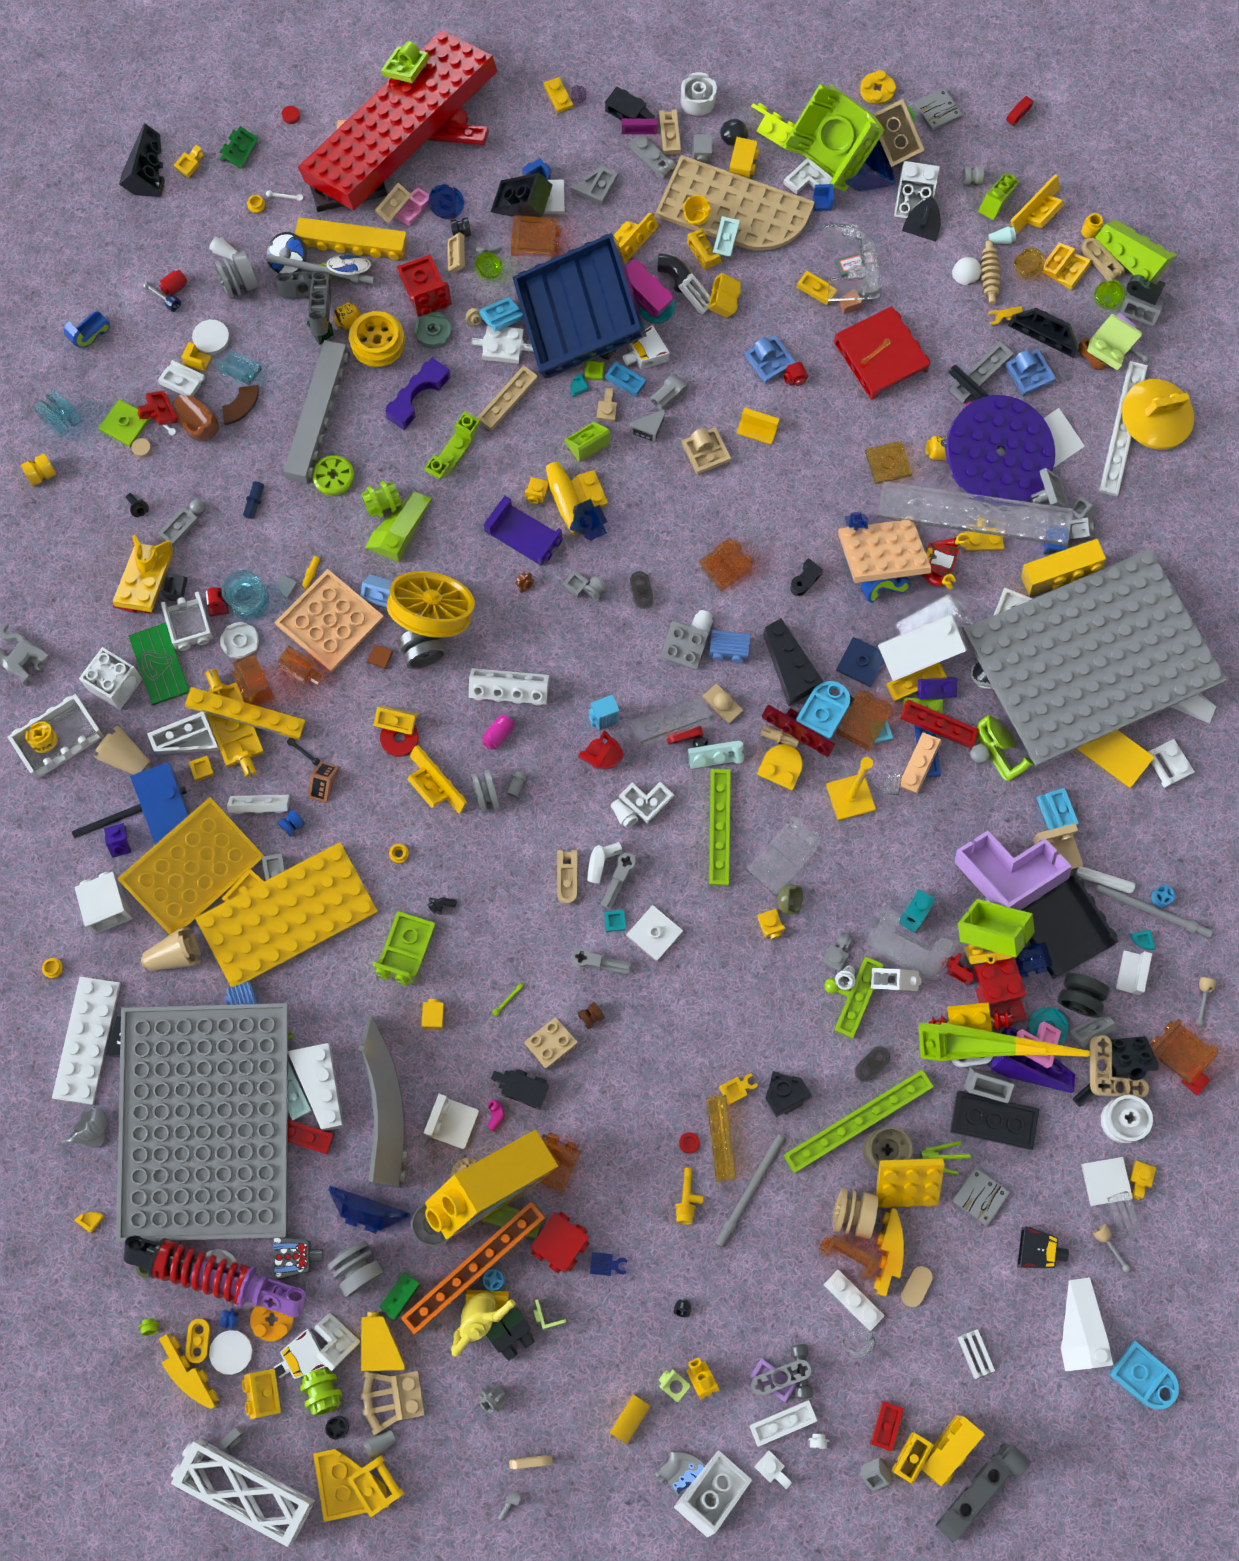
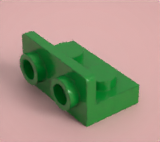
[220,126,259,169]
[380,1272,421,1320]

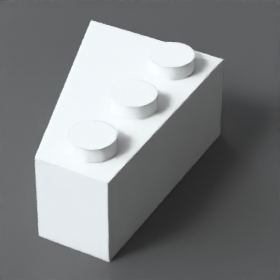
[147,711,220,755]

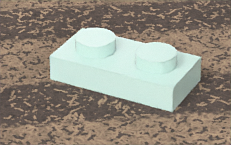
[713,216,740,258]

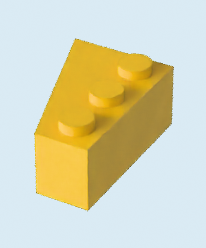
[921,1415,985,1486]

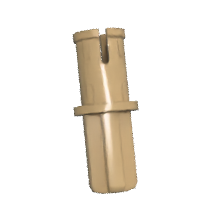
[760,724,799,748]

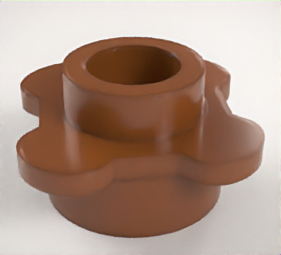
[516,572,534,593]

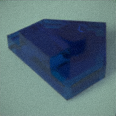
[570,499,608,541]

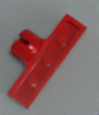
[428,108,489,145]

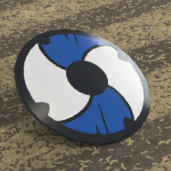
[267,232,307,274]

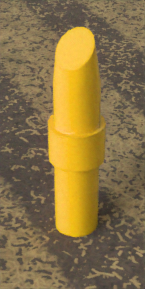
[302,556,321,591]

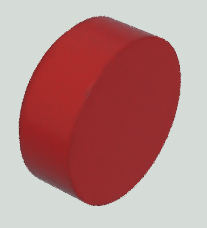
[281,106,300,124]
[679,1132,700,1154]

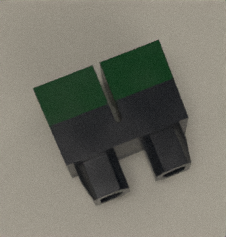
[486,1307,535,1361]

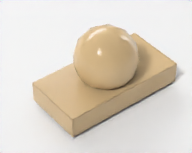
[702,683,743,724]

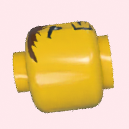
[333,302,361,330]

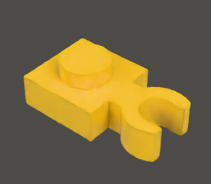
[719,1073,758,1106]

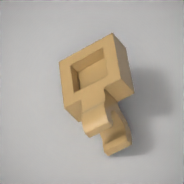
[596,388,617,422]

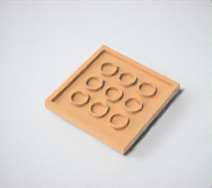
[838,519,931,583]
[274,569,384,673]

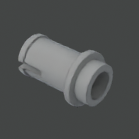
[506,771,527,798]

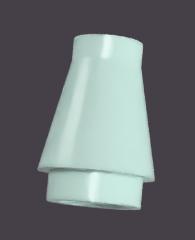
[988,226,1016,244]

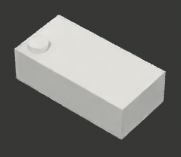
[878,613,967,681]

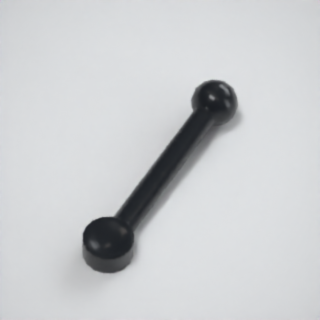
[287,738,320,765]

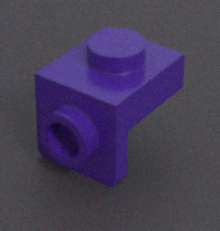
[104,823,131,858]

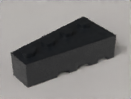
[763,618,823,706]

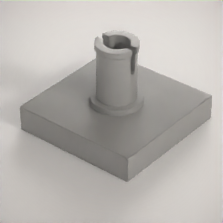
[1031,468,1070,513]

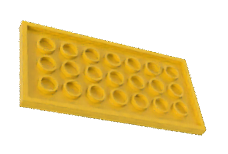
[195,842,378,987]

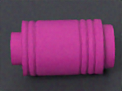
[482,714,515,750]

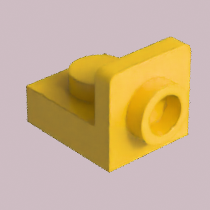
[525,477,549,504]
[757,909,785,940]

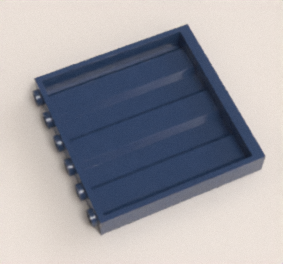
[512,233,647,379]

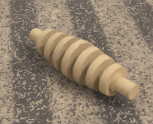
[981,241,1001,304]

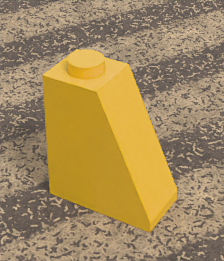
[361,1312,406,1371]

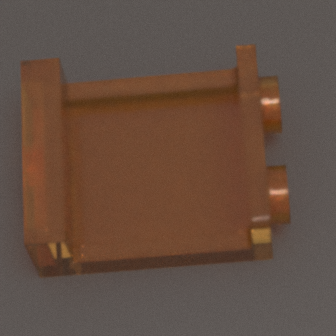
[511,215,561,259]
[835,689,894,752]
[1151,1018,1219,1085]
[819,1235,880,1281]

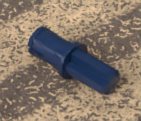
[243,481,264,519]

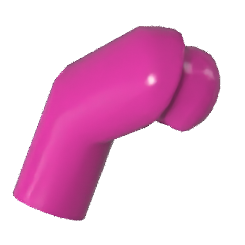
[486,1100,505,1132]

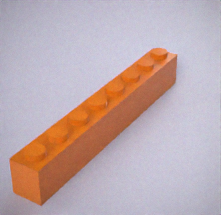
[401,1201,547,1335]

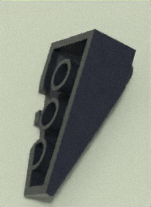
[119,124,165,197]

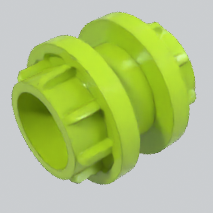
[361,480,402,518]
[300,1368,343,1416]

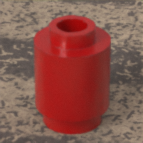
[159,269,188,295]

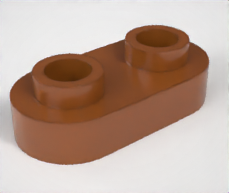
[1078,338,1108,370]

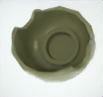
[777,884,803,914]

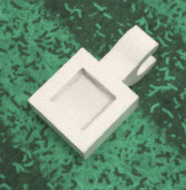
[754,1450,792,1489]

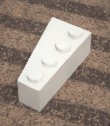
[288,1043,345,1131]

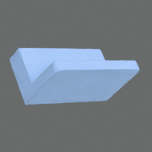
[360,575,393,607]

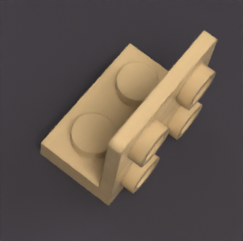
[1033,823,1083,870]

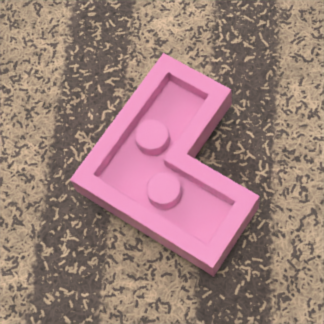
[1016,1022,1061,1068]

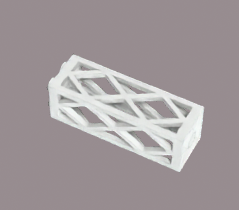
[171,1439,316,1547]

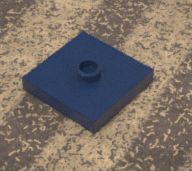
[836,637,884,688]

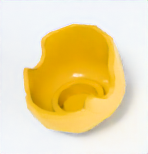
[683,195,711,225]

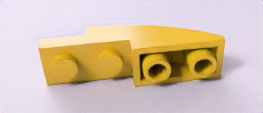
[873,1208,904,1297]
[159,1334,219,1409]

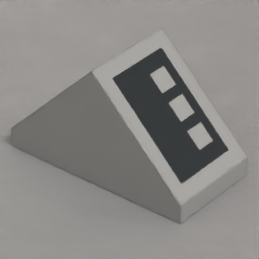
[629,410,665,442]

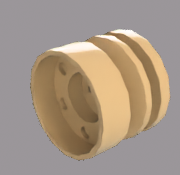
[833,1187,878,1239]

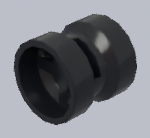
[450,217,471,236]
[325,1416,349,1440]

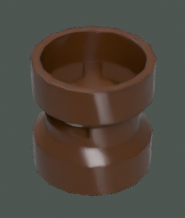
[577,1002,605,1030]

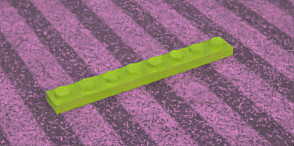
[783,1069,934,1174]

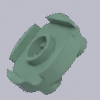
[414,312,452,348]

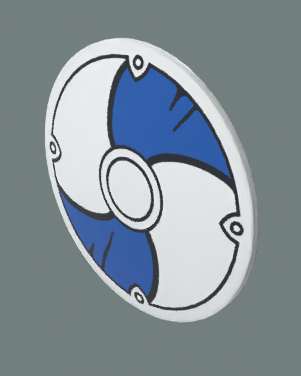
[327,255,371,275]

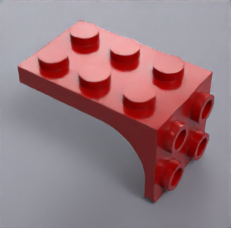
[396,254,452,317]

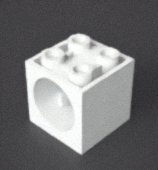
[79,647,143,710]

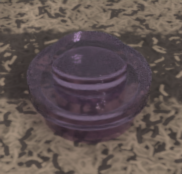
[571,85,586,104]

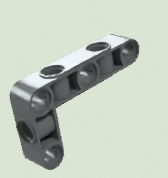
[276,271,331,336]
[935,1443,1031,1542]

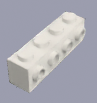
[468,668,549,705]

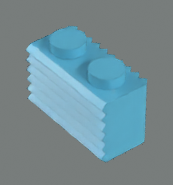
[588,695,619,731]

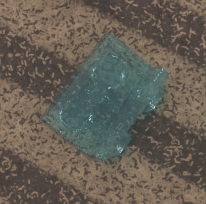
[215,350,262,386]

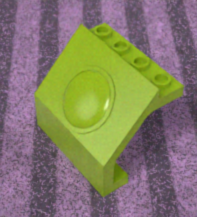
[783,83,885,191]

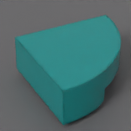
[571,373,589,398]
[1130,930,1156,950]

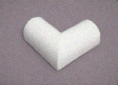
[619,782,675,823]

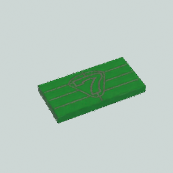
[129,623,190,706]

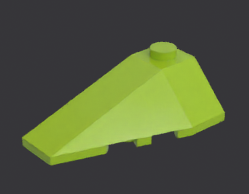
[365,491,432,562]

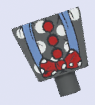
[274,1237,323,1279]

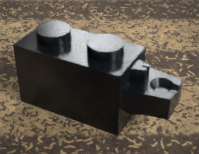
[605,87,655,121]
[491,1069,549,1110]

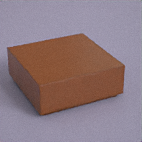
[367,644,393,669]

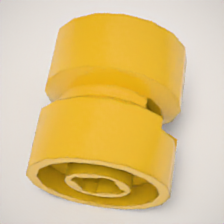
[21,453,57,487]

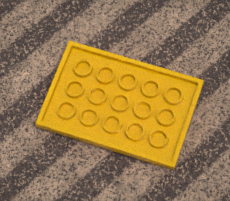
[117,797,265,935]

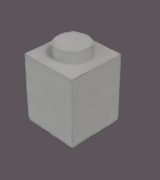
[693,134,712,163]

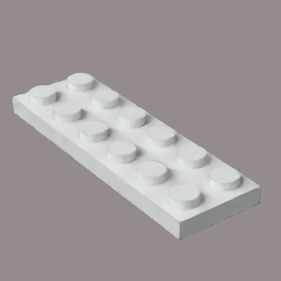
[52,977,121,1105]

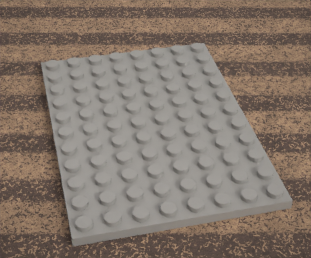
[962,549,1227,766]
[116,1003,289,1242]

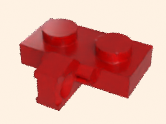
[137,391,178,426]

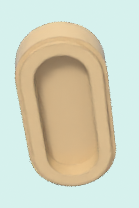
[901,1266,932,1307]
[509,1455,553,1469]

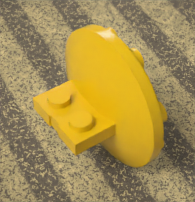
[1122,379,1194,450]

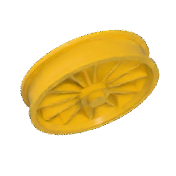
[387,571,475,637]

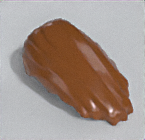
[173,394,219,441]

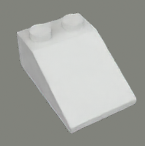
[674,1450,752,1537]

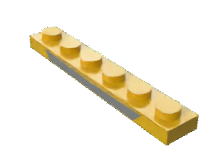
[185,687,305,740]

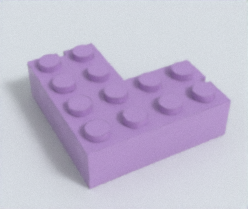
[955,831,1072,910]

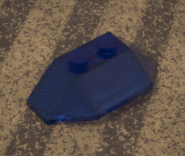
[328,1186,411,1234]

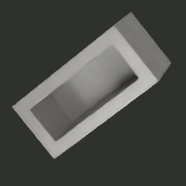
[964,1067,1014,1103]

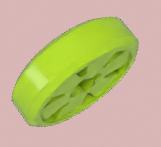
[312,455,355,496]

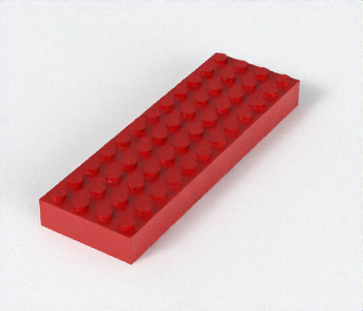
[298,30,497,210]

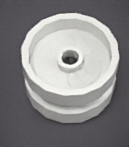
[1101,1095,1153,1144]

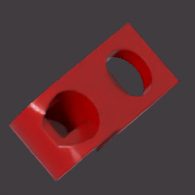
[206,587,229,617]

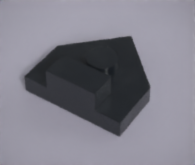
[765,1071,812,1117]

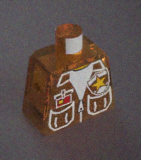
[278,645,323,685]

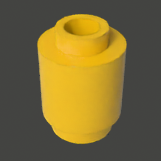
[1081,213,1103,239]

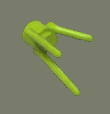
[921,1141,971,1175]

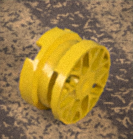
[25,722,58,753]

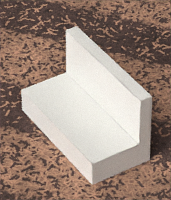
[1116,950,1152,995]

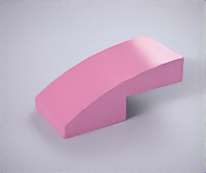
[395,187,432,226]

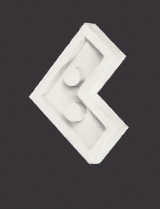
[783,158,832,195]
[314,1312,361,1371]

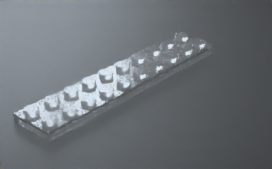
[877,481,1073,546]

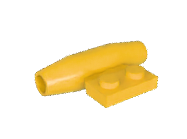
[545,461,608,536]

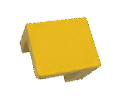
[181,342,212,372]

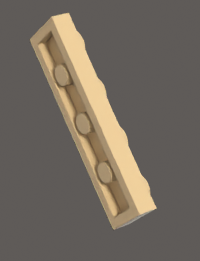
[477,365,538,431]

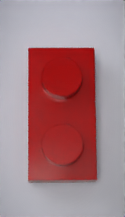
[870,1401,904,1452]

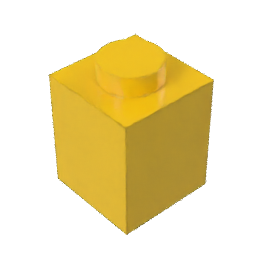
[421,999,445,1030]

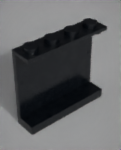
[1021,873,1118,979]

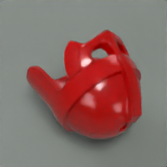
[578,731,624,770]

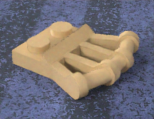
[360,1371,425,1436]

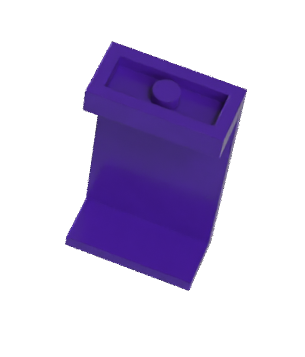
[484,496,563,566]

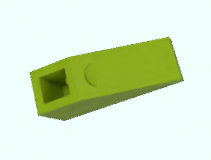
[978,173,1020,220]

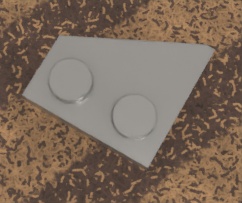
[571,166,618,205]

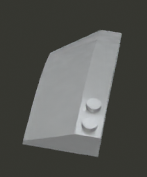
[358,1015,408,1188]

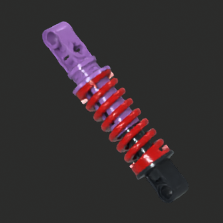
[123,1235,306,1317]

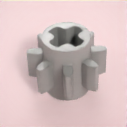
[478,1385,507,1413]

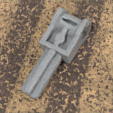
[601,853,636,909]
[572,948,631,974]

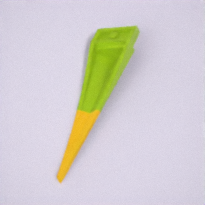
[918,1022,1091,1061]

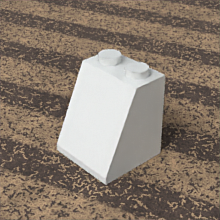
[74,871,133,934]

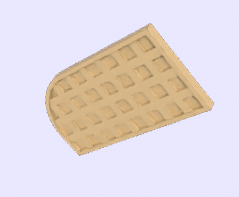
[655,155,815,251]

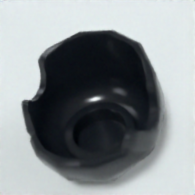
[720,119,749,146]

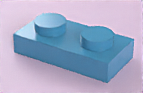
[605,361,646,397]

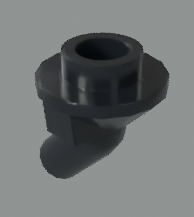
[125,493,149,518]
[427,897,457,915]

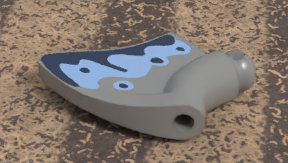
[655,1450,706,1495]

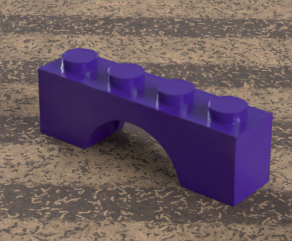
[385,358,451,430]

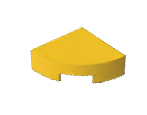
[74,1212,105,1234]

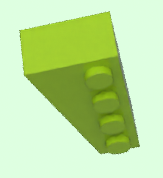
[1095,220,1177,283]

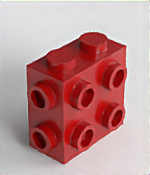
[530,1211,590,1274]

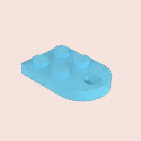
[796,681,850,740]
[1108,1341,1179,1410]

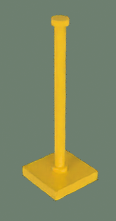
[826,757,876,821]

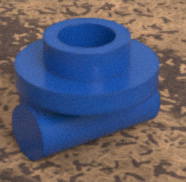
[220,1308,239,1330]

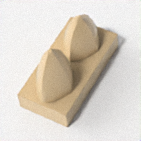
[374,183,412,223]

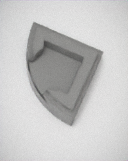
[278,574,298,599]

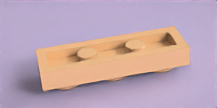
[899,733,942,794]

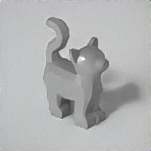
[0,623,50,686]

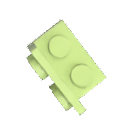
[1087,314,1142,370]

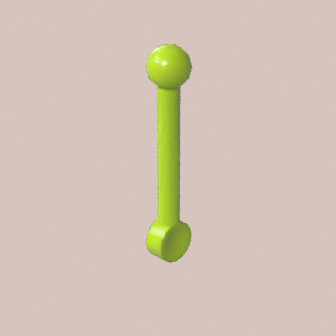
[492,983,524,1016]

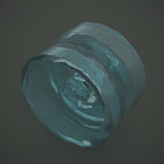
[33,389,82,438]

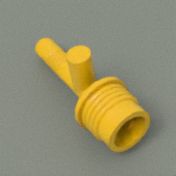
[675,1168,703,1225]

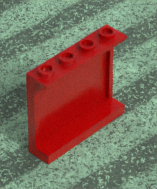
[834,306,930,400]

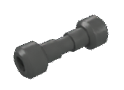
[791,1344,813,1399]

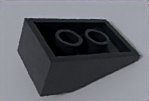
[490,173,553,219]

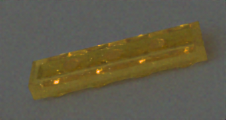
[706,1095,736,1182]

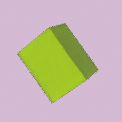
[563,422,610,462]

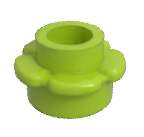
[138,1318,160,1336]

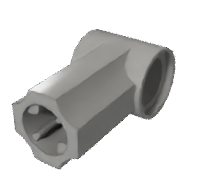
[650,374,688,410]

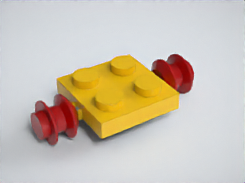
[929,1002,1013,1032]

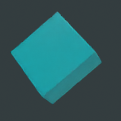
[604,910,626,932]

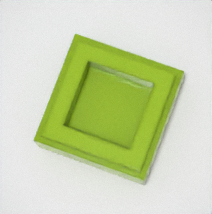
[584,361,605,381]

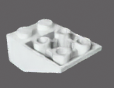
[894,161,940,218]

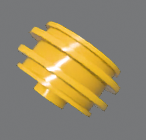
[348,311,405,367]

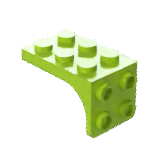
[372,911,436,986]

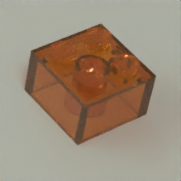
[232,653,276,706]

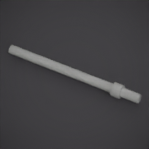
[266,254,374,284]
[1095,884,1213,938]
[715,1134,785,1247]

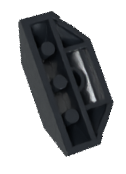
[1008,308,1079,358]

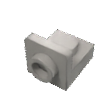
[1065,517,1096,540]

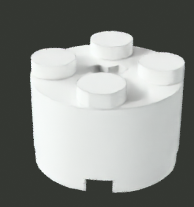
[680,72,717,116]

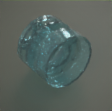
[222,570,270,620]

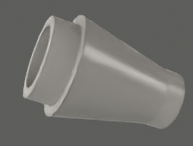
[362,1430,396,1459]

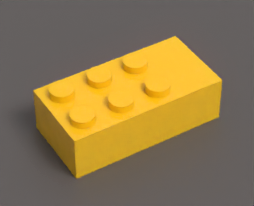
[1021,539,1106,597]

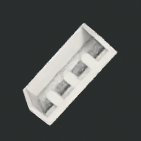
[8,694,105,780]

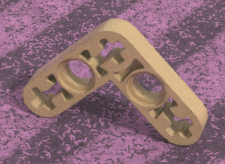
[1090,1035,1149,1098]

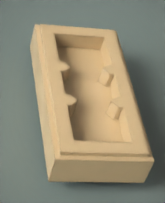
[448,232,465,273]

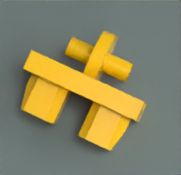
[686,1358,720,1400]

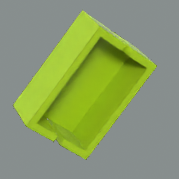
[958,899,1035,958]

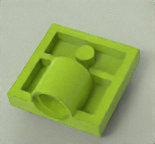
[381,41,430,83]

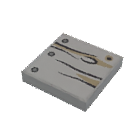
[914,88,963,132]
[951,1167,1010,1227]

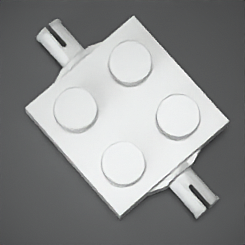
[472,325,533,364]

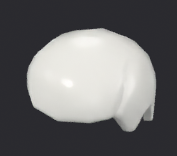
[952,257,981,285]

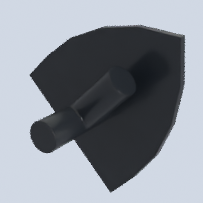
[902,196,941,242]

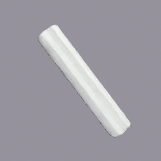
[1076,866,1135,894]

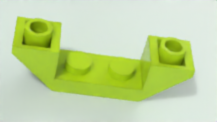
[424,411,480,480]

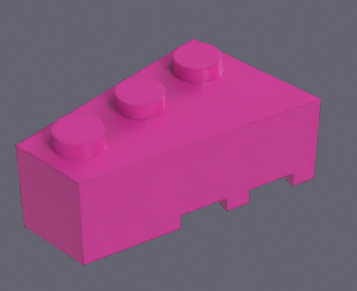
[626,258,674,319]

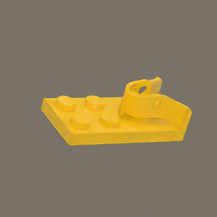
[113,535,173,612]

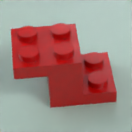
[974,956,1027,1028]

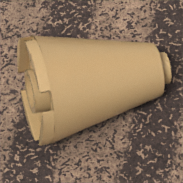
[94,726,152,775]
[141,926,201,971]

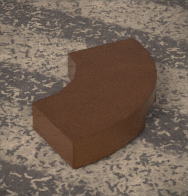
[222,385,259,425]

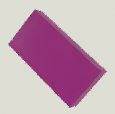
[621,119,657,134]

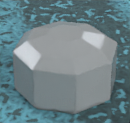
[970,744,990,764]

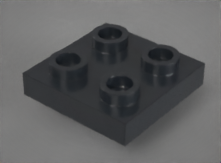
[1111,1036,1159,1081]

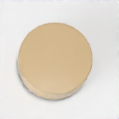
[131,438,152,458]

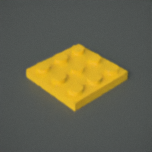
[875,1158,945,1208]

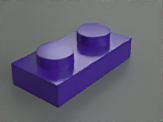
[917,677,957,700]

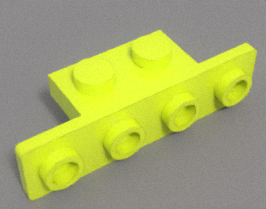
[751,103,795,149]

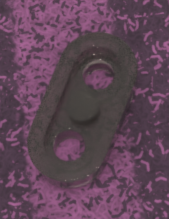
[630,571,653,609]
[854,1046,891,1082]

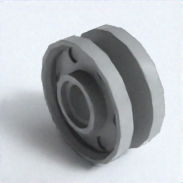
[471,769,499,813]

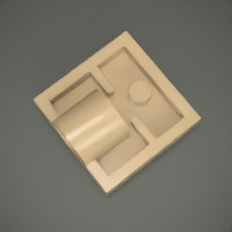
[681,427,731,475]

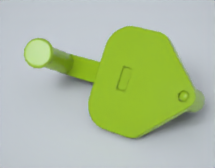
[977,714,1034,781]

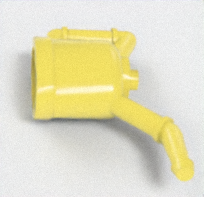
[451,1293,515,1357]

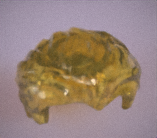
[1014,247,1045,279]

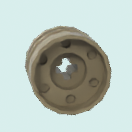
[862,1127,913,1171]

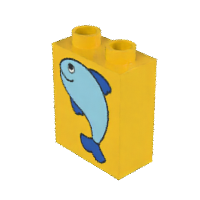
[425,1129,558,1240]

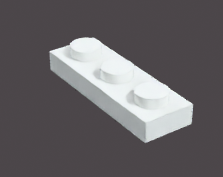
[227,795,290,814]
[823,1269,885,1331]
[749,1400,817,1447]

